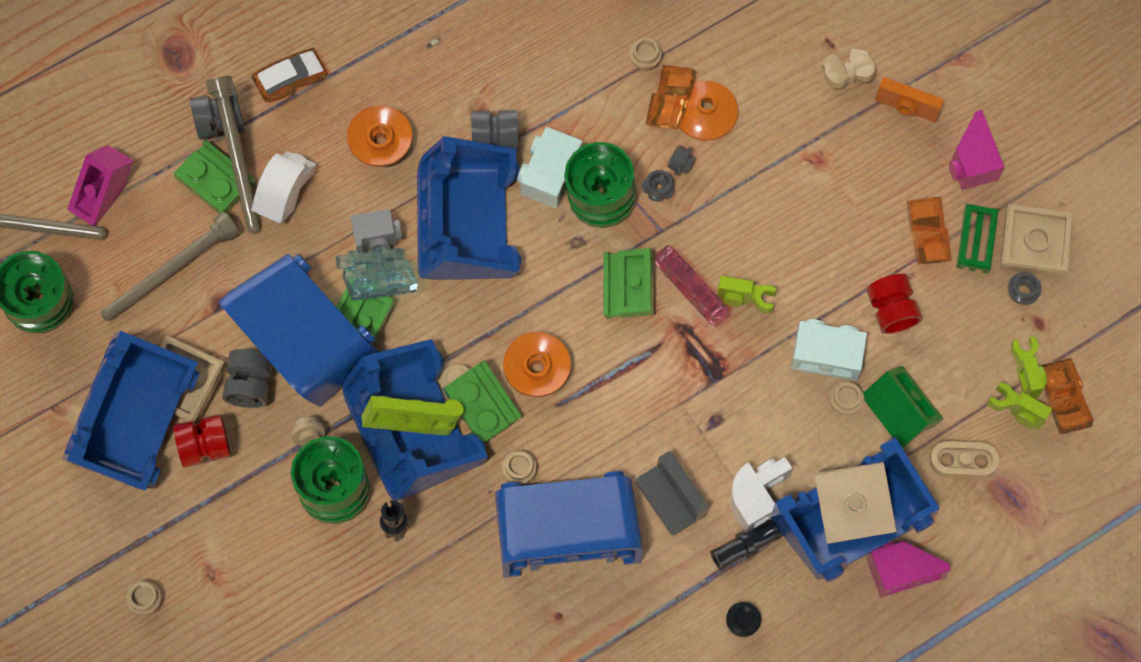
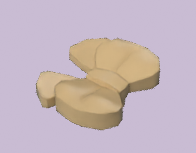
[822,49,875,89]

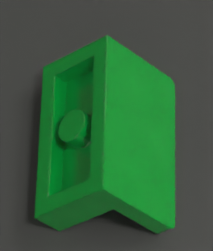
[863,366,944,447]

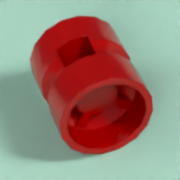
[866,273,923,334]
[173,414,231,468]

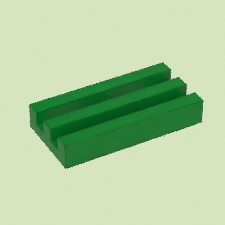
[956,204,999,274]

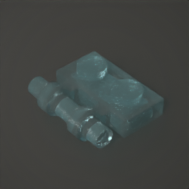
[336,246,418,301]

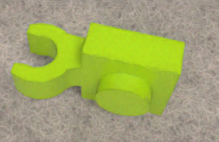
[716,276,776,313]
[1011,336,1047,399]
[987,382,1052,430]

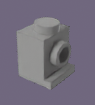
[351,209,402,258]

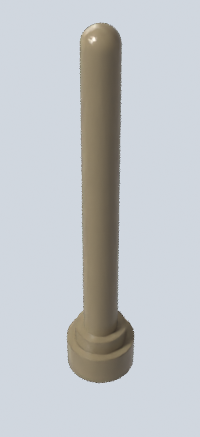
[206,76,260,234]
[101,212,240,321]
[0,214,106,240]

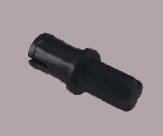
[380,500,408,542]

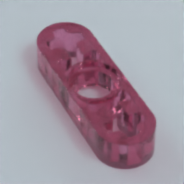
[653,245,730,327]

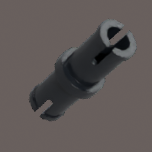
[710,519,781,571]

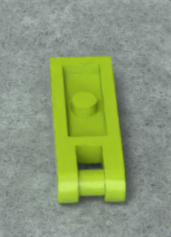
[361,396,464,436]

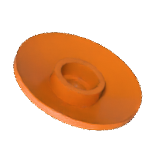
[677,80,738,141]
[347,105,412,167]
[503,332,571,397]

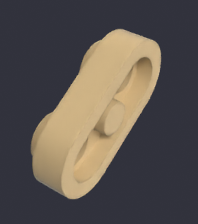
[929,441,1000,479]

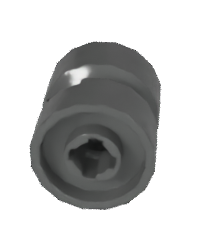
[190,89,244,140]
[471,110,518,152]
[222,349,272,408]

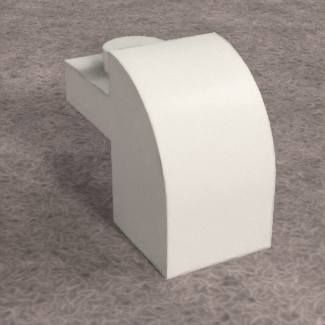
[251,151,316,224]
[730,457,792,533]

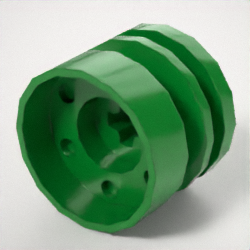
[564,142,637,228]
[0,251,74,334]
[290,436,371,524]

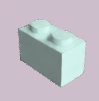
[517,127,582,209]
[791,319,867,381]

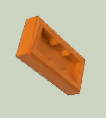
[875,77,944,123]

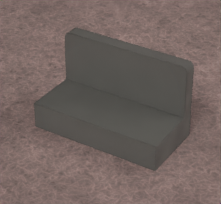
[636,451,709,536]

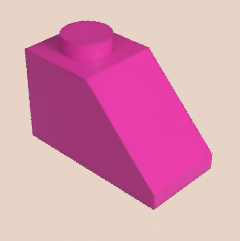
[949,110,1004,190]
[67,145,134,226]
[866,541,951,598]

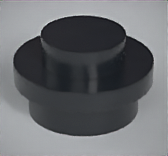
[726,602,761,637]

